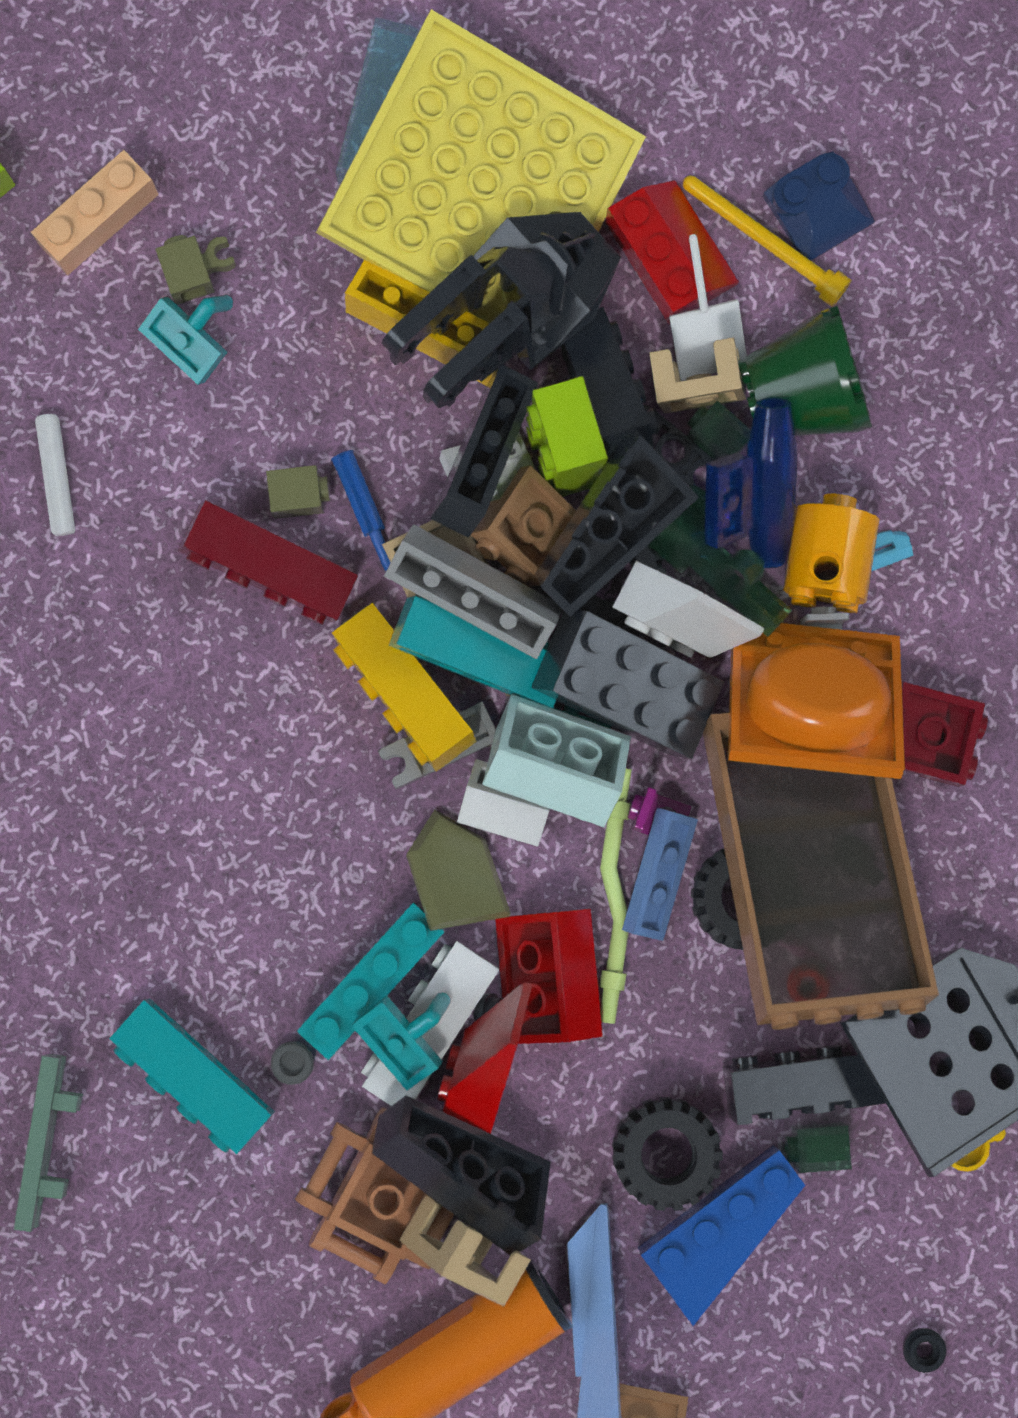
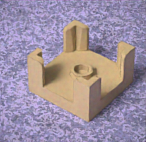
[649,337,746,413]
[399,1195,530,1307]

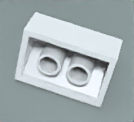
[613,561,765,658]

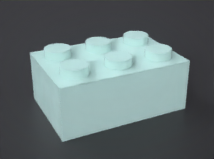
[482,694,631,827]

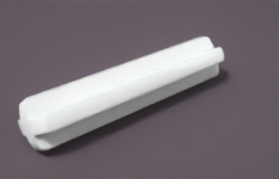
[35,414,75,536]

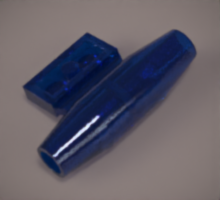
[705,398,798,568]

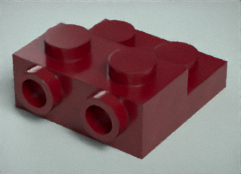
[902,682,988,787]

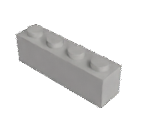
[384,524,563,659]

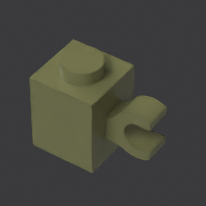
[155,235,236,305]

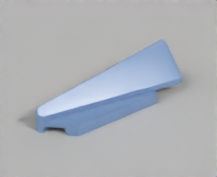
[567,1203,622,1418]

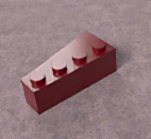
[177,500,358,625]

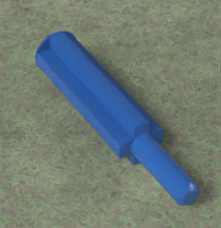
[331,450,391,571]

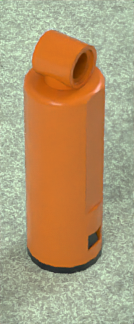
[320,1259,573,1418]

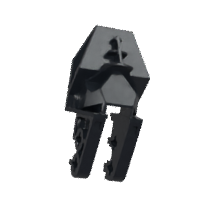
[382,212,621,408]

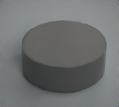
[271,1041,314,1085]

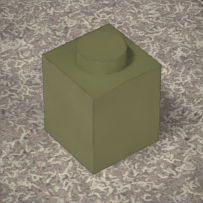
[266,465,330,519]

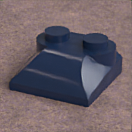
[762,151,875,261]

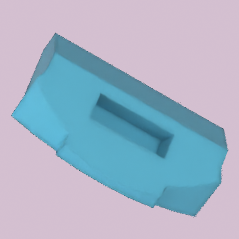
[872,530,914,571]

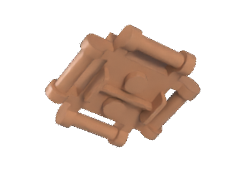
[295,1107,454,1284]

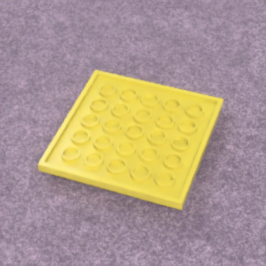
[316,9,646,323]

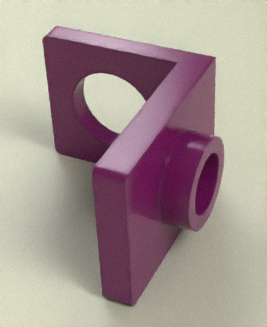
[627,787,692,835]

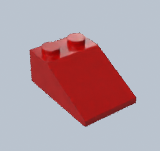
[437,982,532,1134]

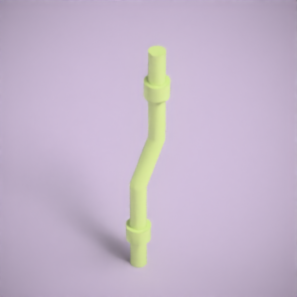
[599,768,632,1024]

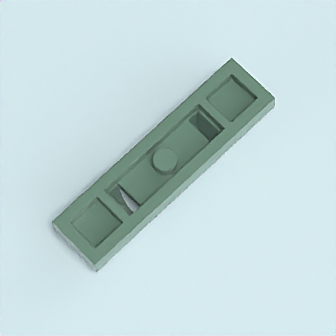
[14,1054,83,1232]

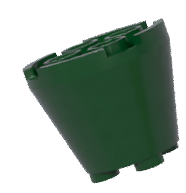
[738,305,873,438]

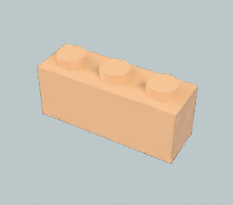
[31,150,159,276]

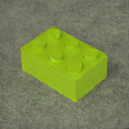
[526,376,608,497]

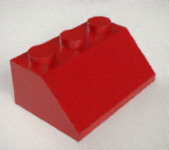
[605,180,739,325]
[495,909,603,1044]

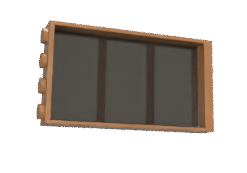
[703,713,939,1030]

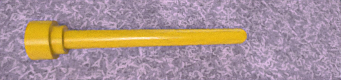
[683,175,852,307]

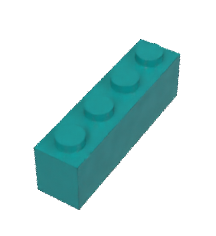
[388,596,556,708]
[297,903,446,1060]
[109,998,275,1154]

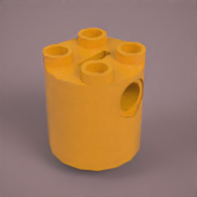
[783,493,880,613]

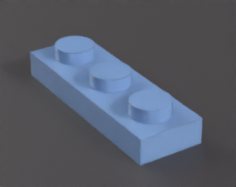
[622,808,698,941]

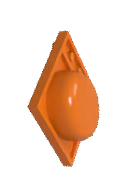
[728,620,905,779]

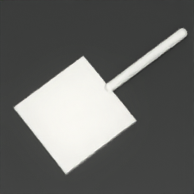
[669,234,747,381]

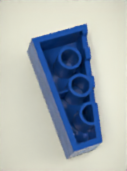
[638,1145,806,1326]

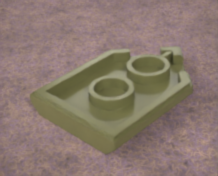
[406,810,511,931]

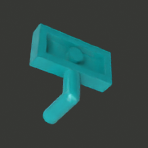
[138,295,233,385]
[351,992,451,1091]

